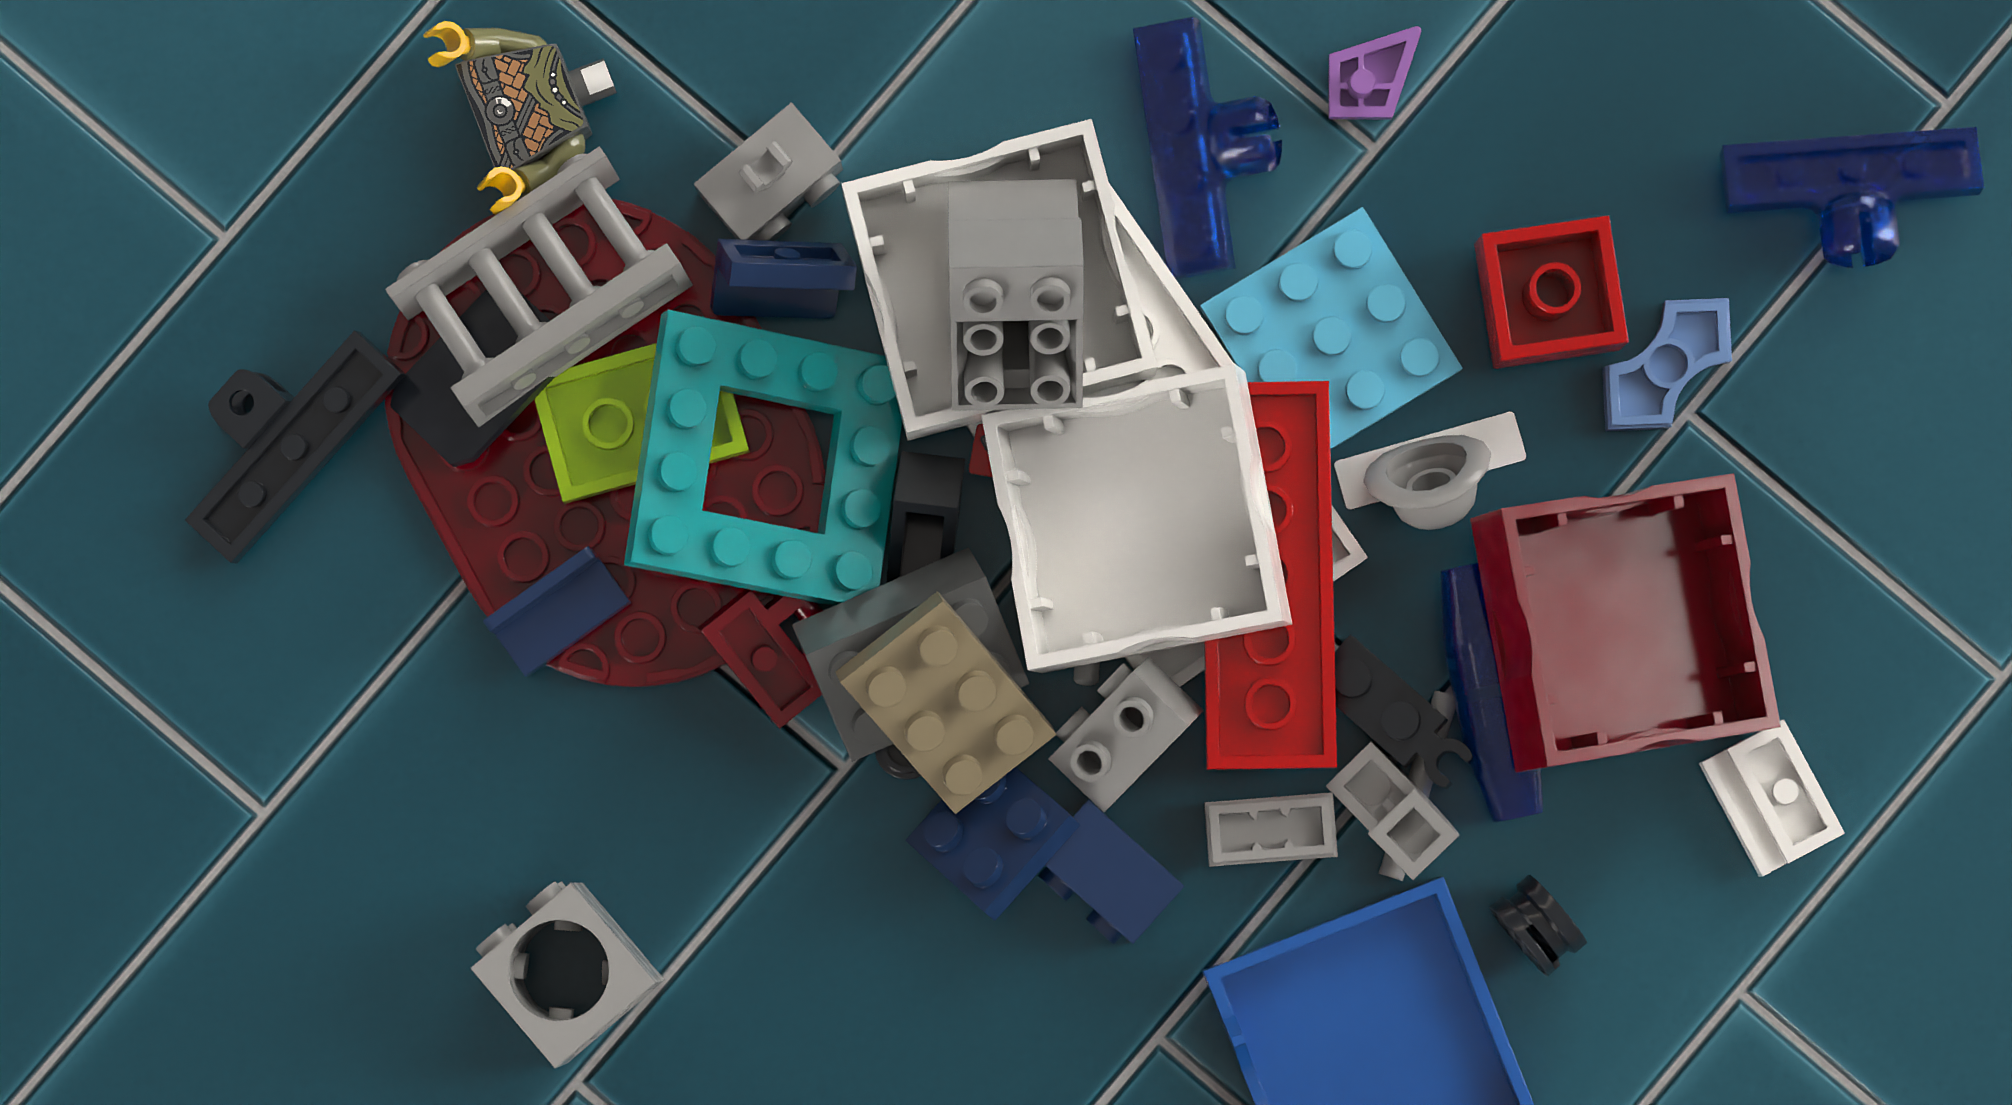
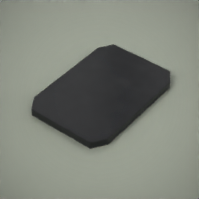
[390,289,555,467]

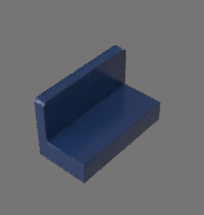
[710,239,857,319]
[483,546,632,677]

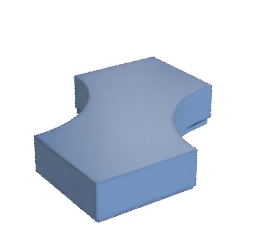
[1602,298,1732,432]

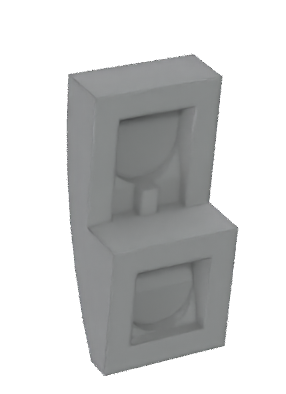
[1326,740,1460,880]

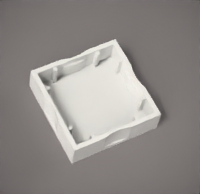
[841,119,1158,441]
[981,363,1292,673]

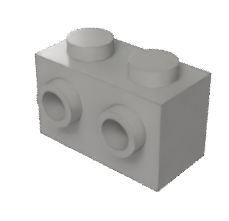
[1049,657,1204,813]

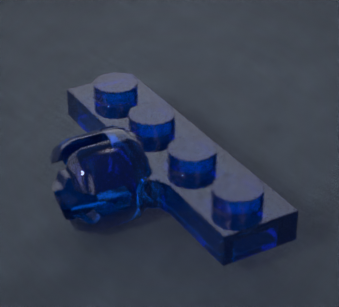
[1133,17,1282,279]
[1720,127,1984,268]

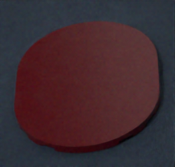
[385,199,826,687]

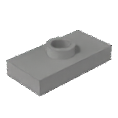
[1204,793,1338,867]

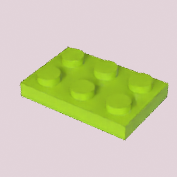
[534,343,750,504]

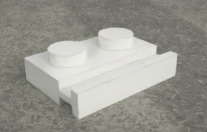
[1699,720,1845,877]

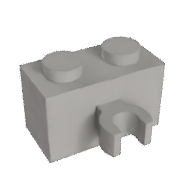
[694,102,843,241]

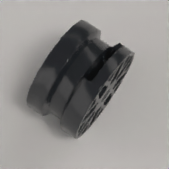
[1489,875,1587,976]

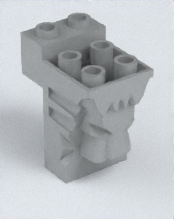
[948,179,1084,410]

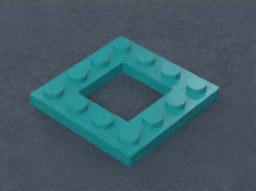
[624,310,902,606]

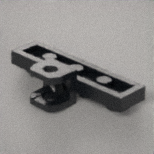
[185,330,406,563]

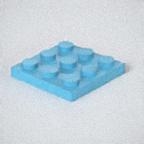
[1200,207,1463,450]

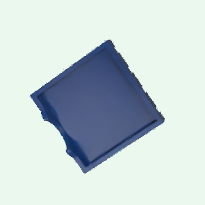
[1202,877,1534,1105]

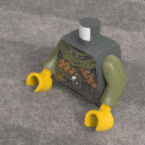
[423,21,617,215]

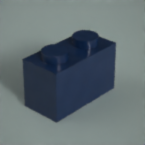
[1038,800,1185,944]

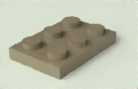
[835,591,1057,814]

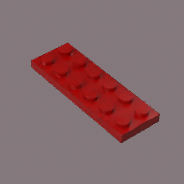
[1204,381,1337,770]

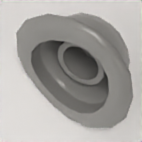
[1363,435,1491,530]

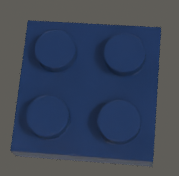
[905,767,1081,921]

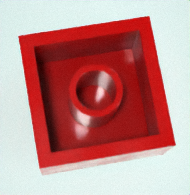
[1474,215,1629,369]

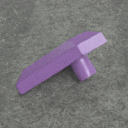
[1328,26,1421,120]

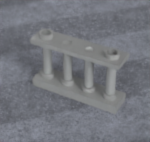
[385,146,693,427]

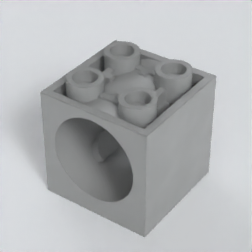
[471,881,665,1068]

